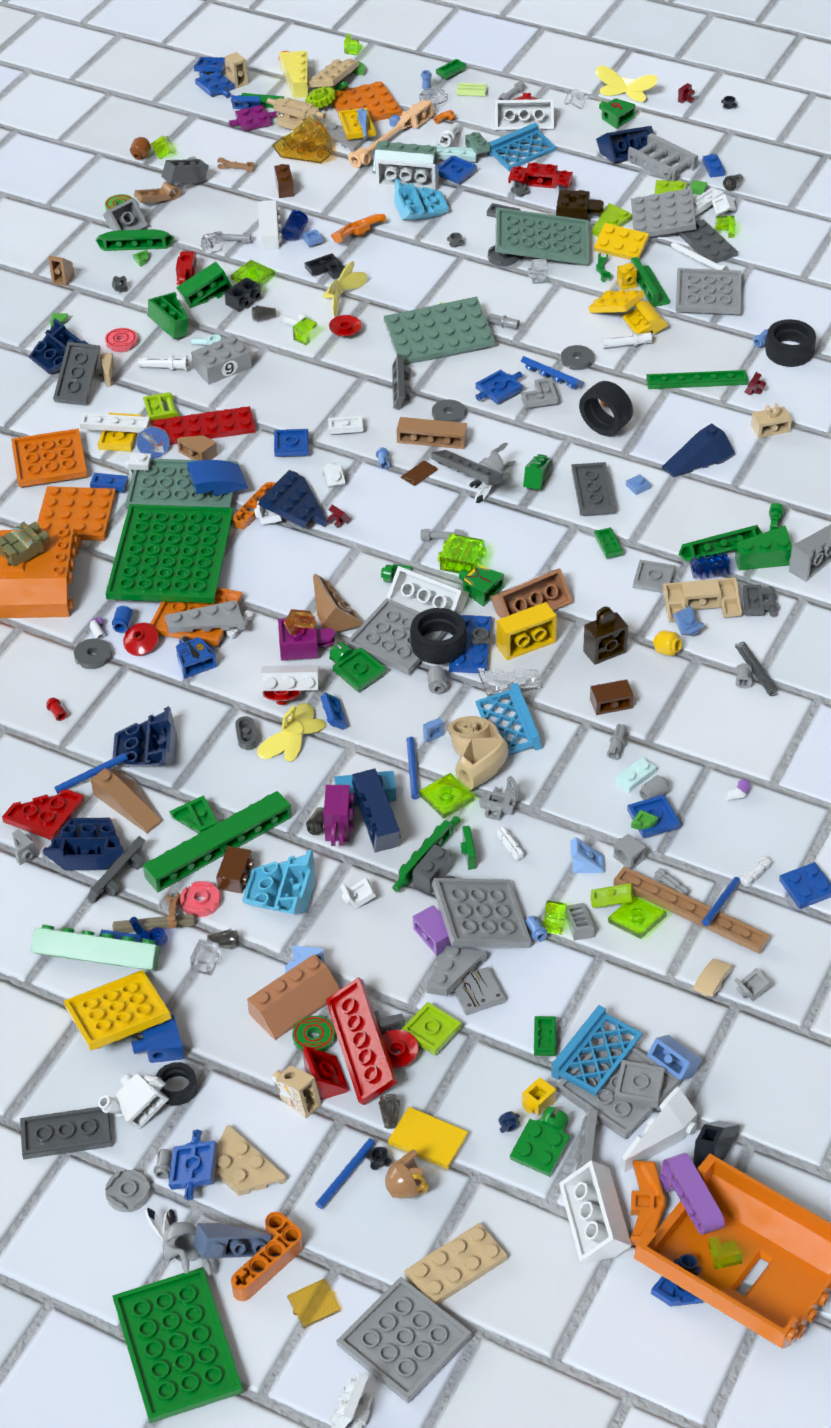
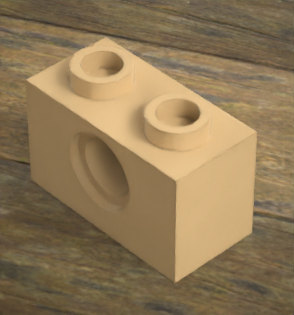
[225,52,248,89]

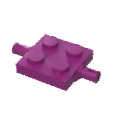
[229,105,277,131]

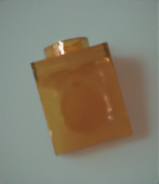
[284,609,317,635]

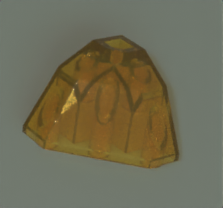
[272,114,333,163]

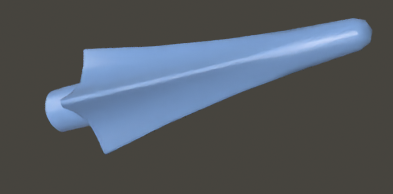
[357,108,367,138]

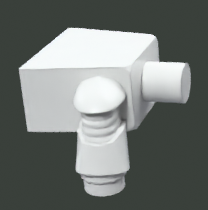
[98,1074,169,1129]

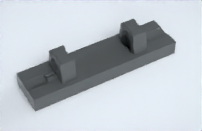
[392,354,412,410]
[87,836,145,903]

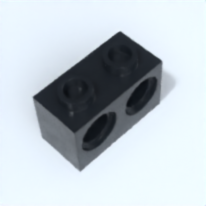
[224,277,261,312]

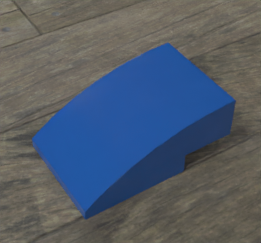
[187,460,248,496]

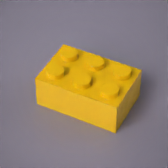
[496,602,557,661]

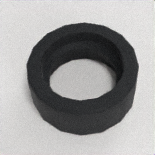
[156,1062,197,1106]

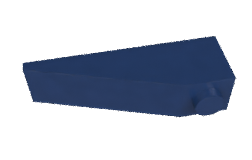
[596,126,654,163]
[662,423,735,477]

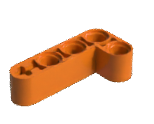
[231,1212,303,1301]

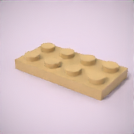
[308,58,359,87]
[404,1222,507,1305]

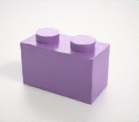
[413,905,451,956]

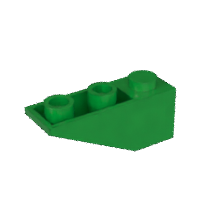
[523,454,552,490]

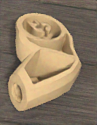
[448,716,508,791]

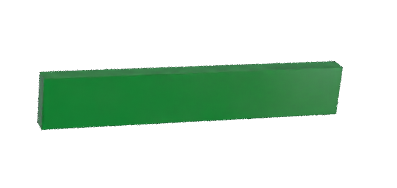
[646,370,748,389]

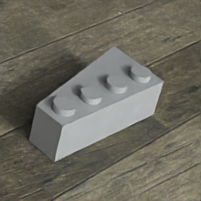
[789,524,831,582]

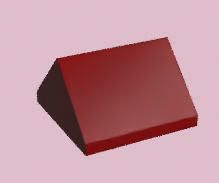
[303,1046,349,1100]

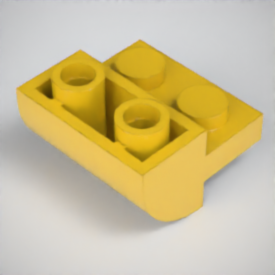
[622,301,668,334]

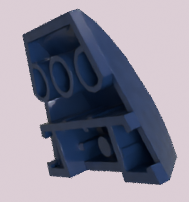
[29,318,88,374]
[112,706,177,767]
[42,817,124,870]

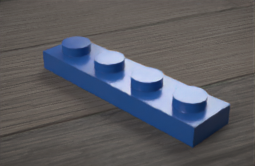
[521,356,585,389]

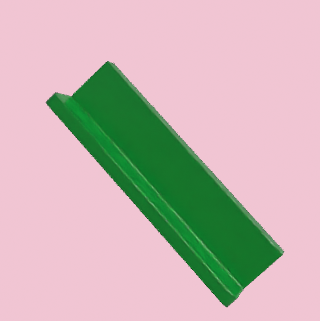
[631,257,670,307]

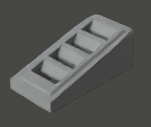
[563,903,594,941]

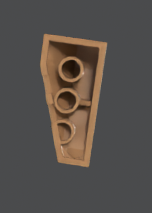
[313,573,363,632]
[91,768,162,834]

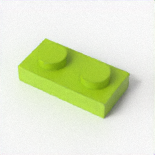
[590,883,633,908]

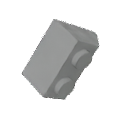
[103,198,148,231]

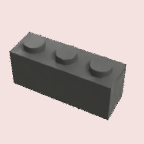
[161,159,209,185]

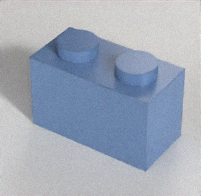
[647,1035,702,1081]

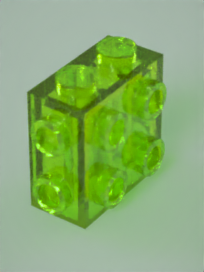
[437,533,487,574]

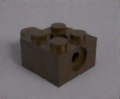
[556,189,604,220]
[583,606,628,665]

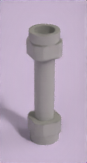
[498,81,525,100]
[213,231,251,244]
[420,529,464,542]

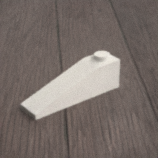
[621,1087,698,1173]

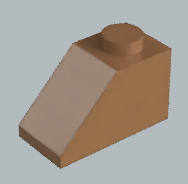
[48,255,74,286]
[177,435,217,460]

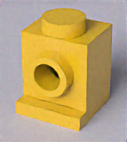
[617,263,637,290]
[522,1077,556,1116]

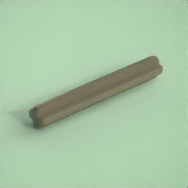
[112,914,195,933]

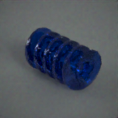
[281,209,308,240]
[690,552,731,579]

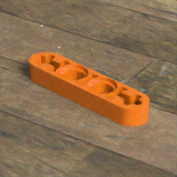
[233,482,275,529]

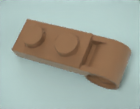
[134,181,181,204]

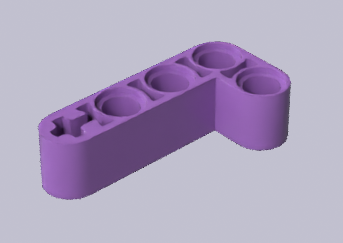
[660,1153,725,1235]

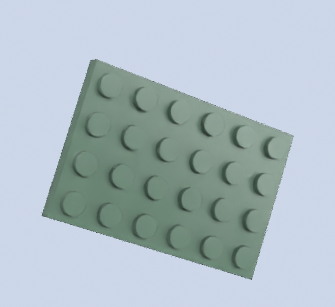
[495,207,589,265]
[384,296,495,365]
[126,459,239,509]

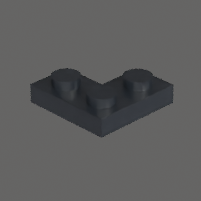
[304,253,345,279]

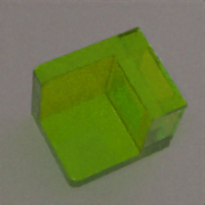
[344,33,362,55]
[151,136,176,159]
[715,216,736,238]
[293,317,317,345]
[542,900,567,935]
[708,1236,743,1270]

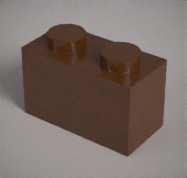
[274,164,294,198]
[590,679,634,715]
[216,846,255,893]

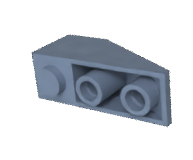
[193,1223,271,1259]

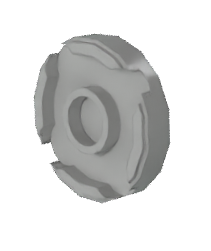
[105,1170,151,1212]

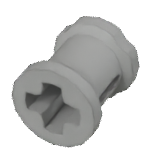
[735,663,752,689]

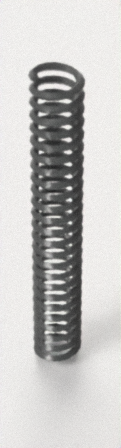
[735,642,778,696]

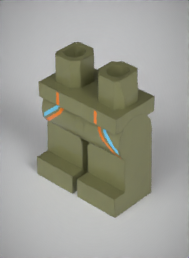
[0,521,50,567]

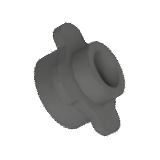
[511,182,529,196]
[447,232,464,247]
[112,276,128,292]
[471,627,490,645]

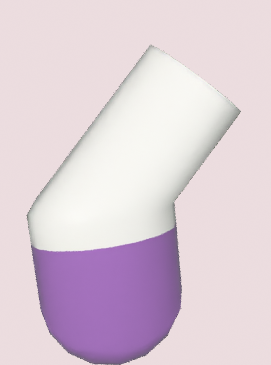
[90,617,105,639]
[725,779,751,800]

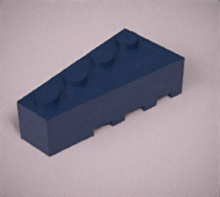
[352,768,401,853]

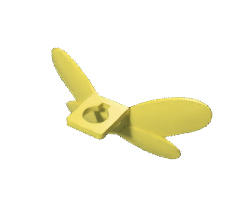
[596,66,658,102]
[323,261,367,317]
[257,703,326,762]

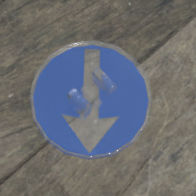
[136,426,170,459]

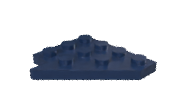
[258,470,328,528]

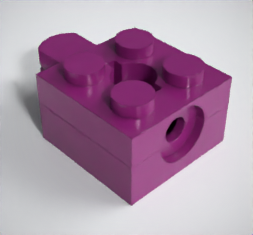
[278,616,335,661]
[323,785,355,846]

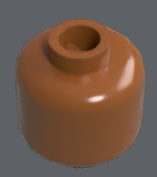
[130,137,151,160]

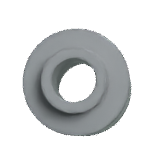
[427,666,447,694]
[639,775,669,800]

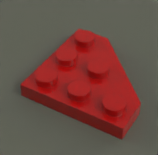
[2,789,85,840]

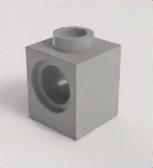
[613,834,646,870]

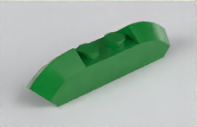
[96,229,174,251]
[678,525,762,561]

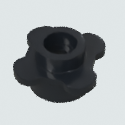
[721,96,737,109]
[366,1147,392,1170]

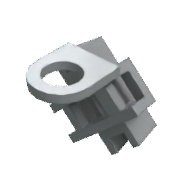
[479,776,519,821]

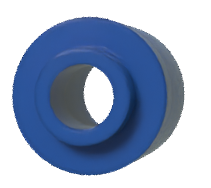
[112,606,134,633]

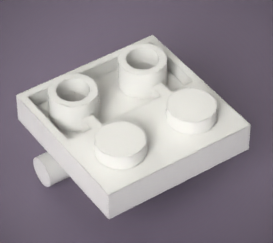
[329,1372,374,1428]

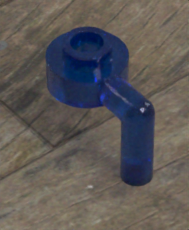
[129,917,168,947]

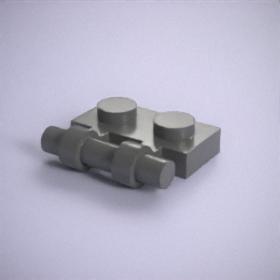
[743,585,778,617]

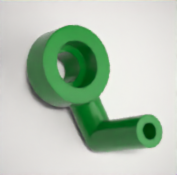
[381,564,413,583]

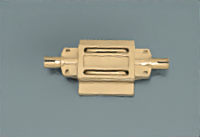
[267,97,326,133]

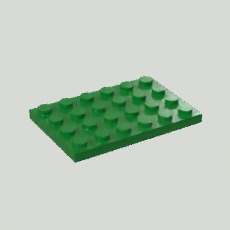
[112,1267,243,1423]

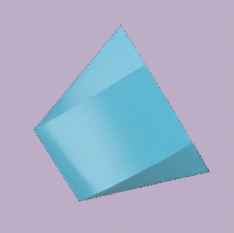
[394,179,449,220]
[242,850,316,915]

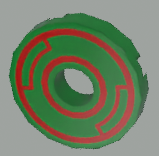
[292,1015,335,1052]

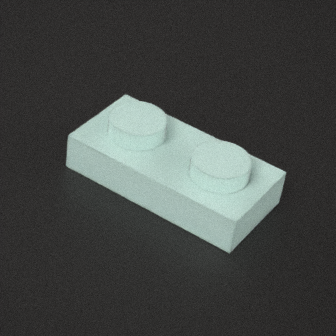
[615,757,656,793]

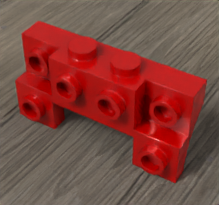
[508,162,573,189]

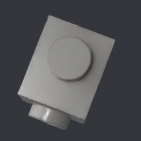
[12,829,36,865]
[734,967,772,1001]

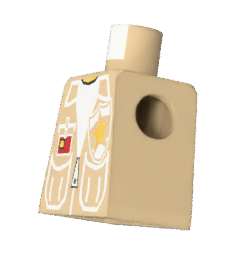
[272,1066,322,1119]

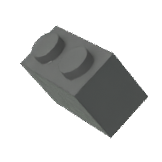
[413,844,452,895]

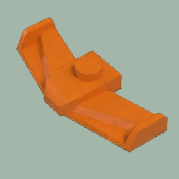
[331,214,386,242]
[630,1160,666,1246]

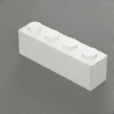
[258,200,282,250]

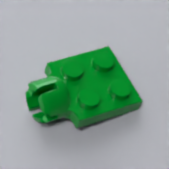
[329,642,386,692]
[510,1107,570,1177]

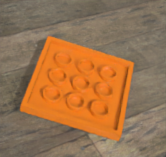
[331,81,402,122]
[11,428,88,487]
[37,486,116,541]
[150,587,243,646]

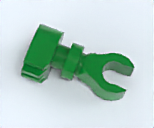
[769,503,784,531]

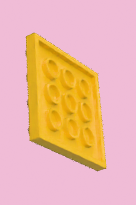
[63,970,172,1051]

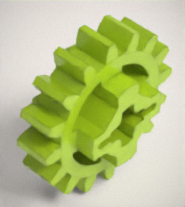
[305,86,336,109]

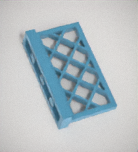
[487,122,556,171]
[475,683,542,755]
[551,1005,643,1096]

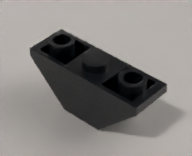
[693,1121,741,1170]

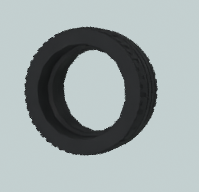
[765,319,816,367]
[579,381,633,436]
[410,607,466,664]

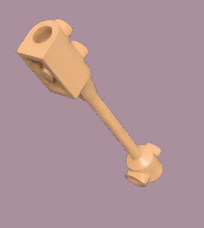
[348,100,434,168]

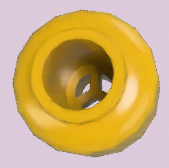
[653,630,682,656]

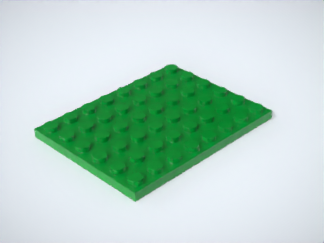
[105,504,234,603]

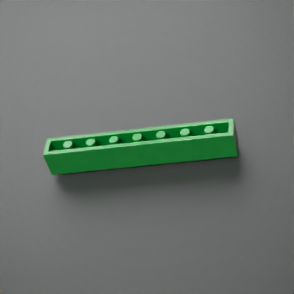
[143,791,292,893]

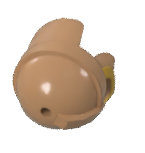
[385,1149,429,1199]

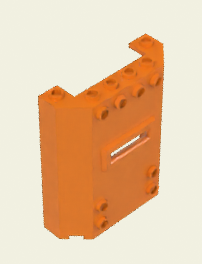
[0,528,82,618]
[634,1154,831,1349]

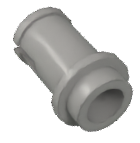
[153,1149,172,1179]

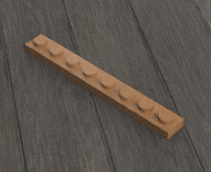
[613,866,770,954]

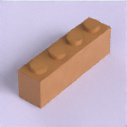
[396,417,467,449]

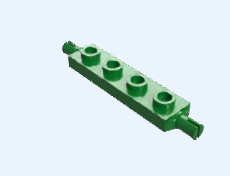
[392,816,461,892]

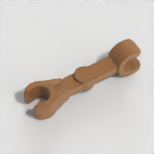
[217,157,255,172]
[166,892,180,928]

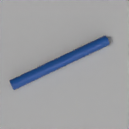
[406,737,419,800]
[54,753,128,794]
[702,877,740,927]
[315,1138,376,1209]

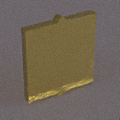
[287,1279,341,1328]

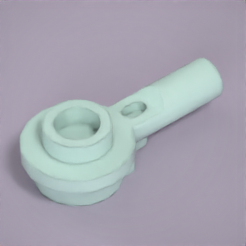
[191,334,223,345]

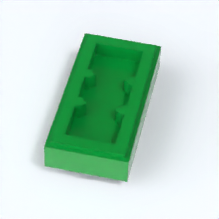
[436,59,466,79]
[594,527,623,558]
[460,826,476,870]
[534,1016,556,1056]

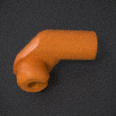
[433,110,456,124]

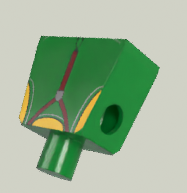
[459,566,504,607]

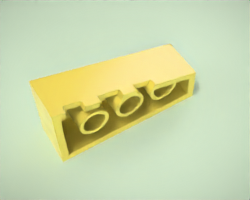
[279,51,308,98]

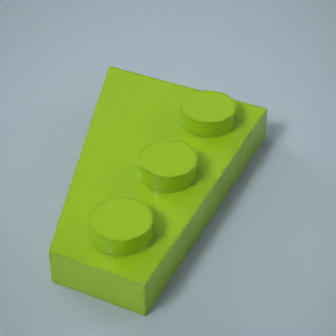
[592,203,633,237]

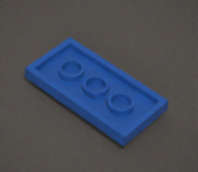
[449,615,492,674]

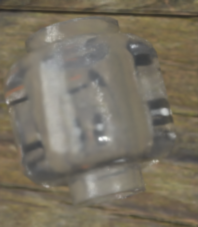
[201,232,224,254]

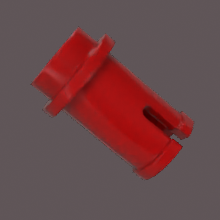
[46,697,67,721]

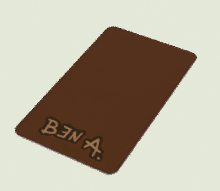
[400,460,438,486]

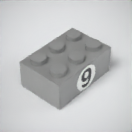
[191,335,252,385]

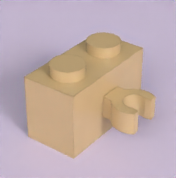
[751,403,792,438]

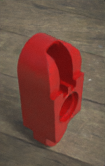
[176,251,197,285]

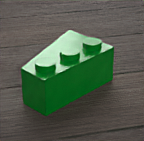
[176,261,232,308]
[147,292,188,339]
[735,525,792,571]

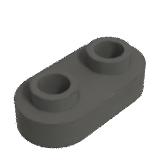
[235,716,257,749]

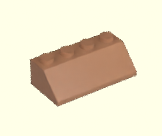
[490,568,573,618]
[247,954,340,1040]

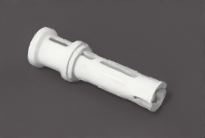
[438,123,461,147]
[138,355,189,371]

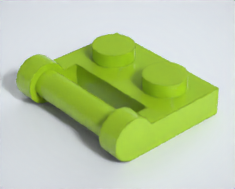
[143,392,179,421]

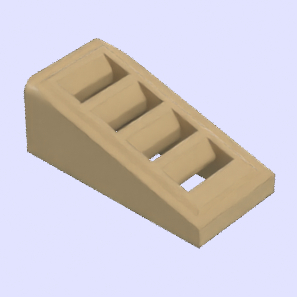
[100,353,114,387]

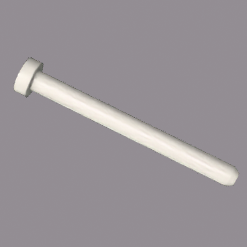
[671,242,728,270]

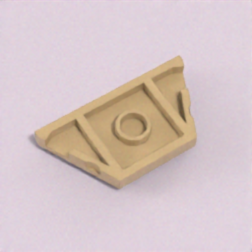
[215,1125,286,1196]

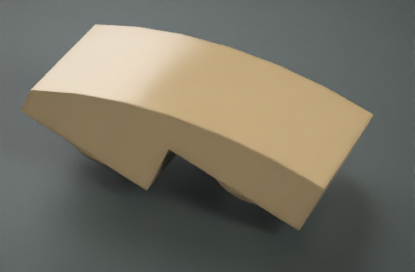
[693,958,732,997]

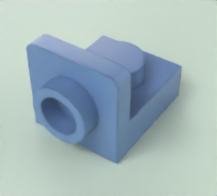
[673,606,704,636]

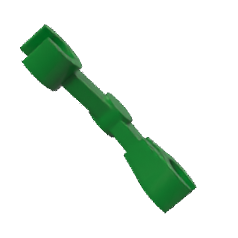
[596,253,611,282]

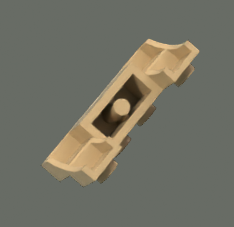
[662,577,742,622]

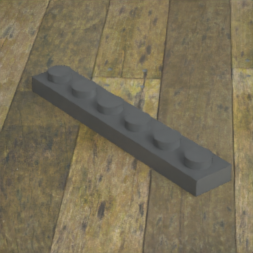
[431,450,503,485]

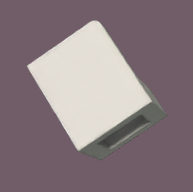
[712,194,737,215]

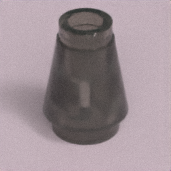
[723,174,744,191]
[252,305,276,322]
[306,807,324,835]
[207,929,239,949]
[378,1094,400,1129]

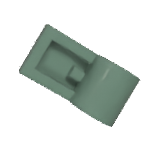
[465,132,490,154]

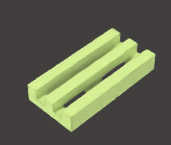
[457,83,487,96]

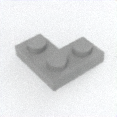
[521,378,558,408]

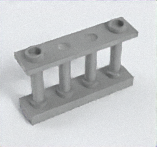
[628,133,698,181]

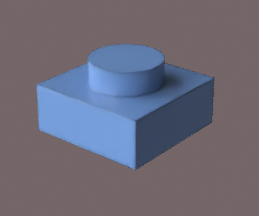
[302,229,323,247]
[626,474,651,495]
[423,717,444,742]

